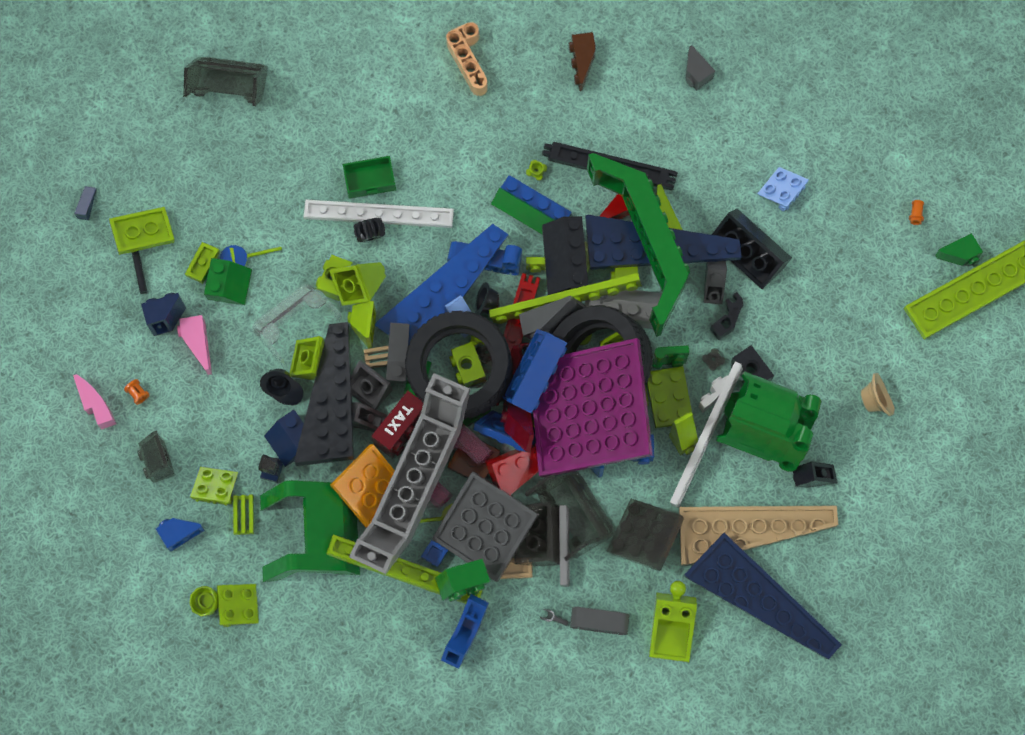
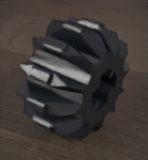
[353,218,385,242]

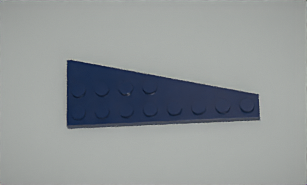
[585,215,741,270]
[683,533,842,660]

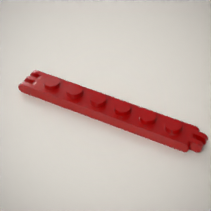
[496,273,541,406]

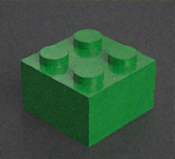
[435,559,490,602]

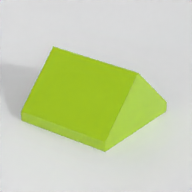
[289,336,324,381]

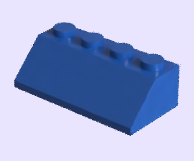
[502,329,567,414]

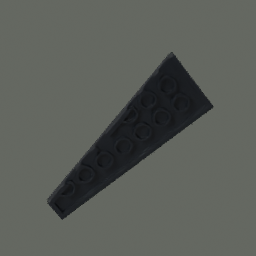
[295,322,354,466]

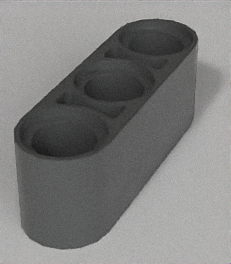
[570,607,630,635]

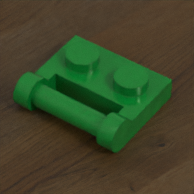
[652,345,690,369]

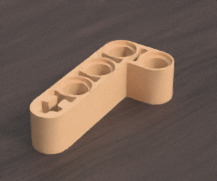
[446,22,487,96]

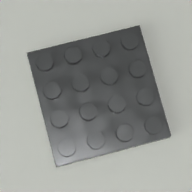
[432,472,539,582]

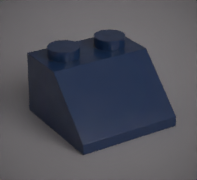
[264,410,304,467]

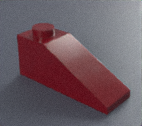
[501,404,534,453]

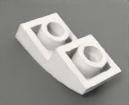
[698,375,728,412]

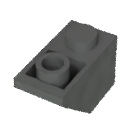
[704,261,727,304]

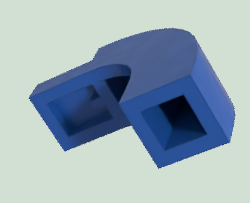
[441,594,489,669]

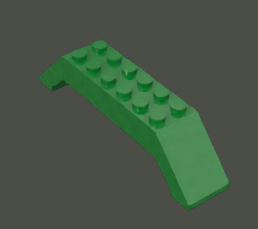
[587,153,690,337]

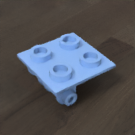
[757,167,809,211]

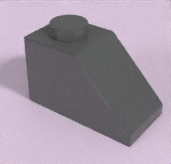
[685,45,715,90]

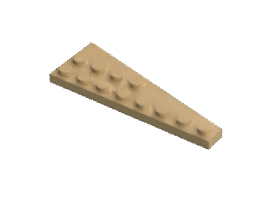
[679,506,838,566]

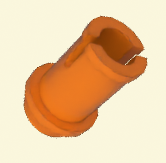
[909,200,924,225]

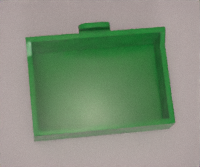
[343,156,396,199]

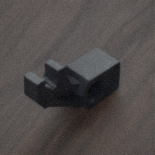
[710,292,743,340]

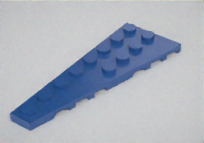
[375,224,508,345]

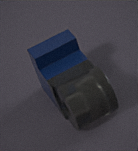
[258,454,283,483]

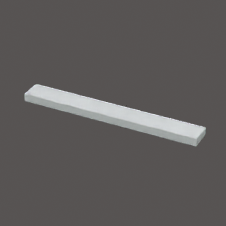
[304,200,454,228]
[670,362,743,508]

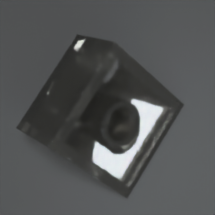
[137,430,176,483]

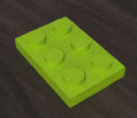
[109,207,174,255]
[647,366,693,429]

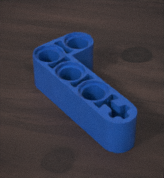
[447,241,522,276]

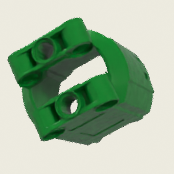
[716,371,822,472]

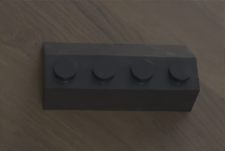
[711,208,792,289]
[542,216,588,295]

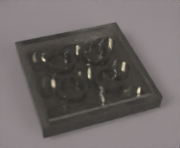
[607,498,684,571]

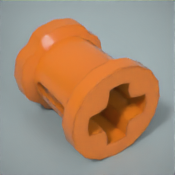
[124,379,150,405]

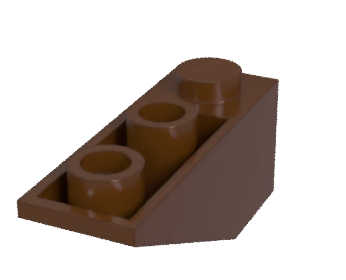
[568,32,596,91]

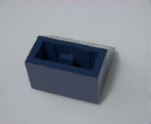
[141,293,186,336]

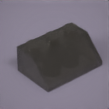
[515,502,560,566]

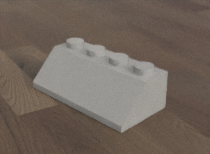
[585,290,662,329]

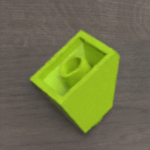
[348,301,377,349]

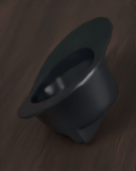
[475,282,500,315]
[260,369,304,406]

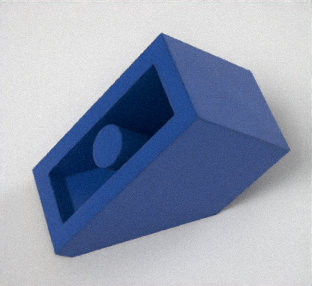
[155,518,205,552]

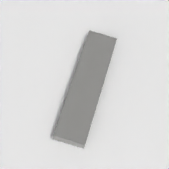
[559,505,570,587]

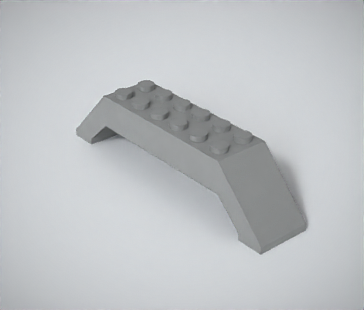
[349,373,470,574]

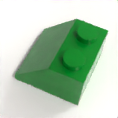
[204,258,252,306]

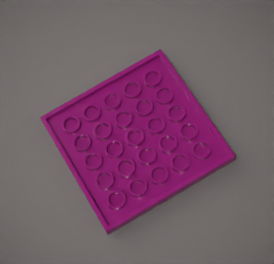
[533,338,653,477]

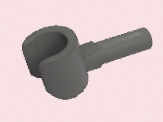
[539,608,568,626]

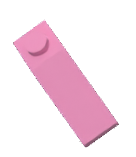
[177,315,212,375]

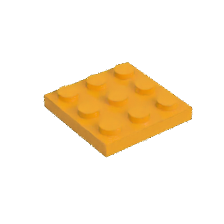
[330,444,395,528]

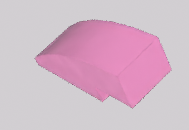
[73,374,116,429]

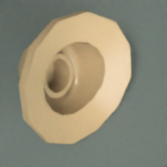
[861,373,895,416]

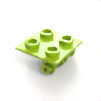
[190,467,238,506]
[217,584,259,627]

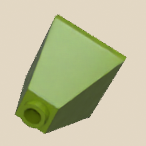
[329,262,386,306]

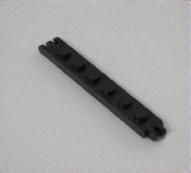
[542,142,678,191]

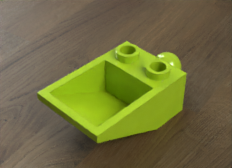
[649,581,697,662]

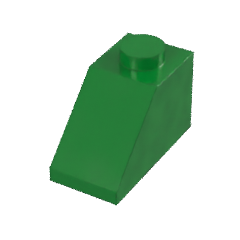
[935,233,983,266]

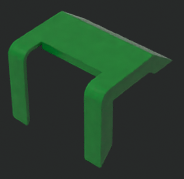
[260,480,360,582]

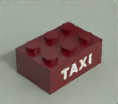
[371,391,423,459]

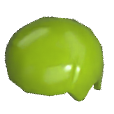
[189,586,218,617]

